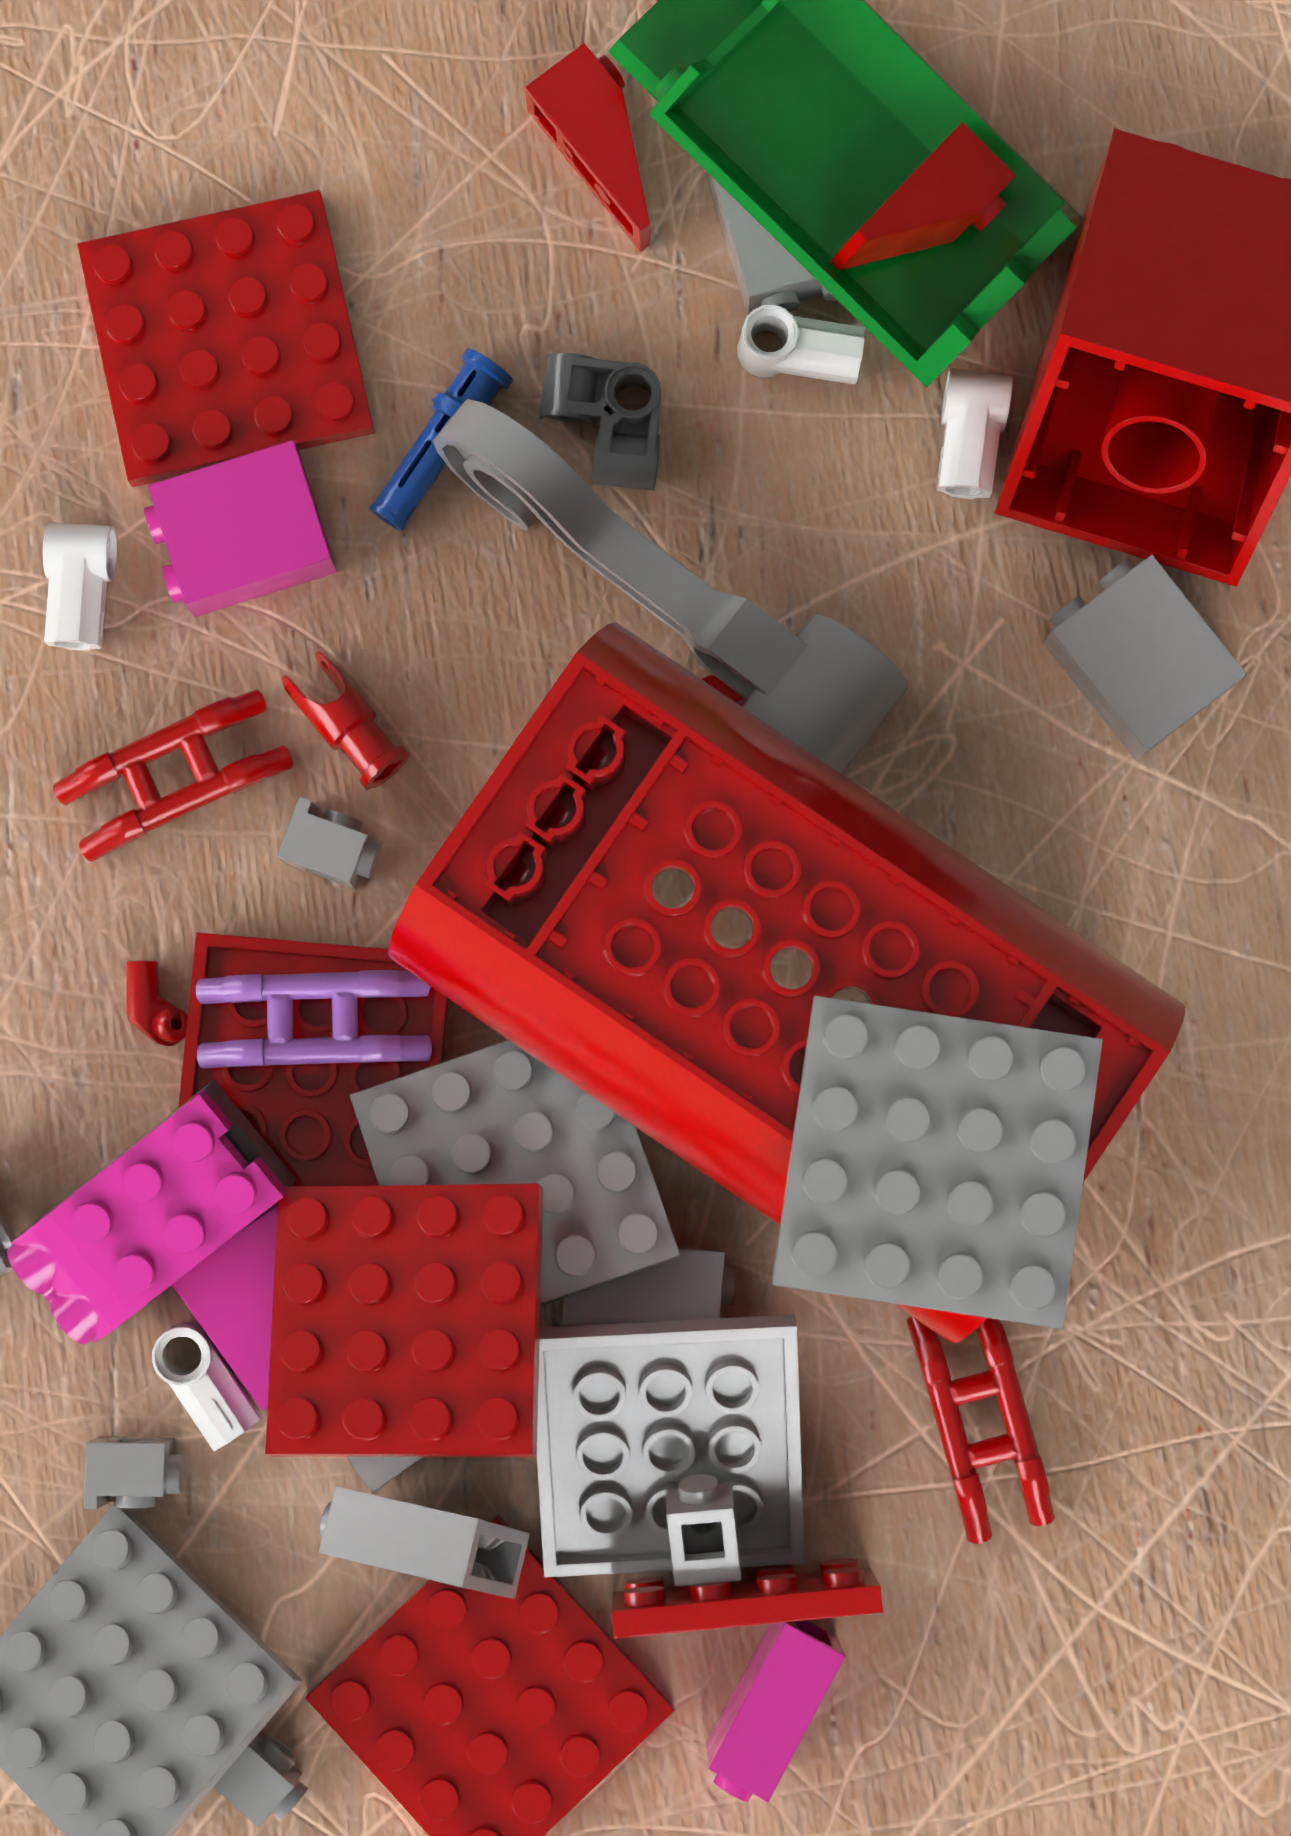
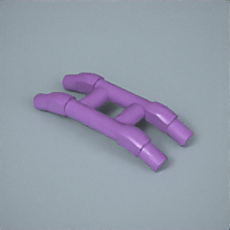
[196,970,432,1069]

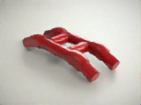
[53,689,293,862]
[906,1316,1055,1544]

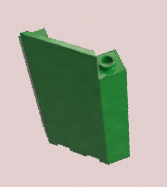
[608,0,1083,388]

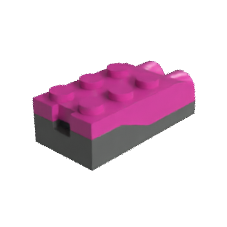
[7,1079,296,1345]

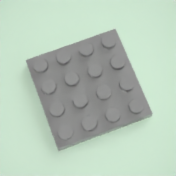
[771,996,1103,1329]
[350,1040,681,1307]
[537,1315,805,1577]
[0,1503,303,1836]

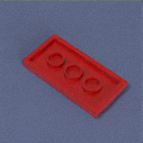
[611,1558,883,1639]

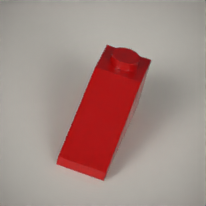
[525,43,650,252]
[829,122,1017,270]

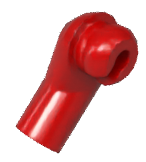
[126,961,188,1046]

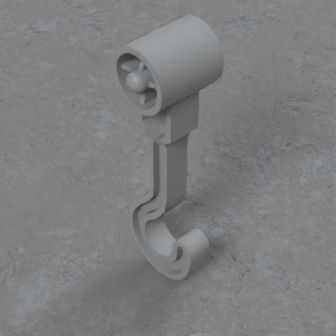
[433,399,907,774]

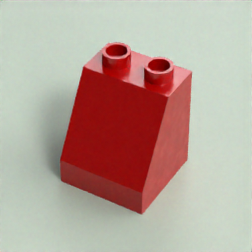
[994,128,1291,587]

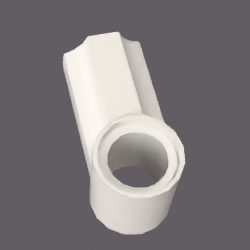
[737,305,865,385]
[937,368,1013,500]
[43,522,117,651]
[152,1322,262,1451]

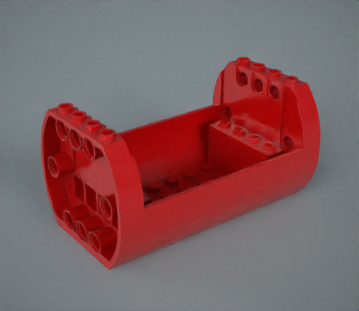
[388,622,1185,1343]

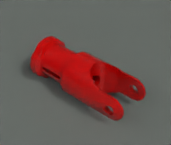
[281,651,410,790]

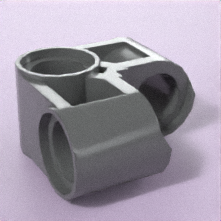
[539,353,661,491]

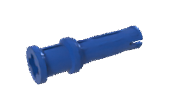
[369,348,513,532]

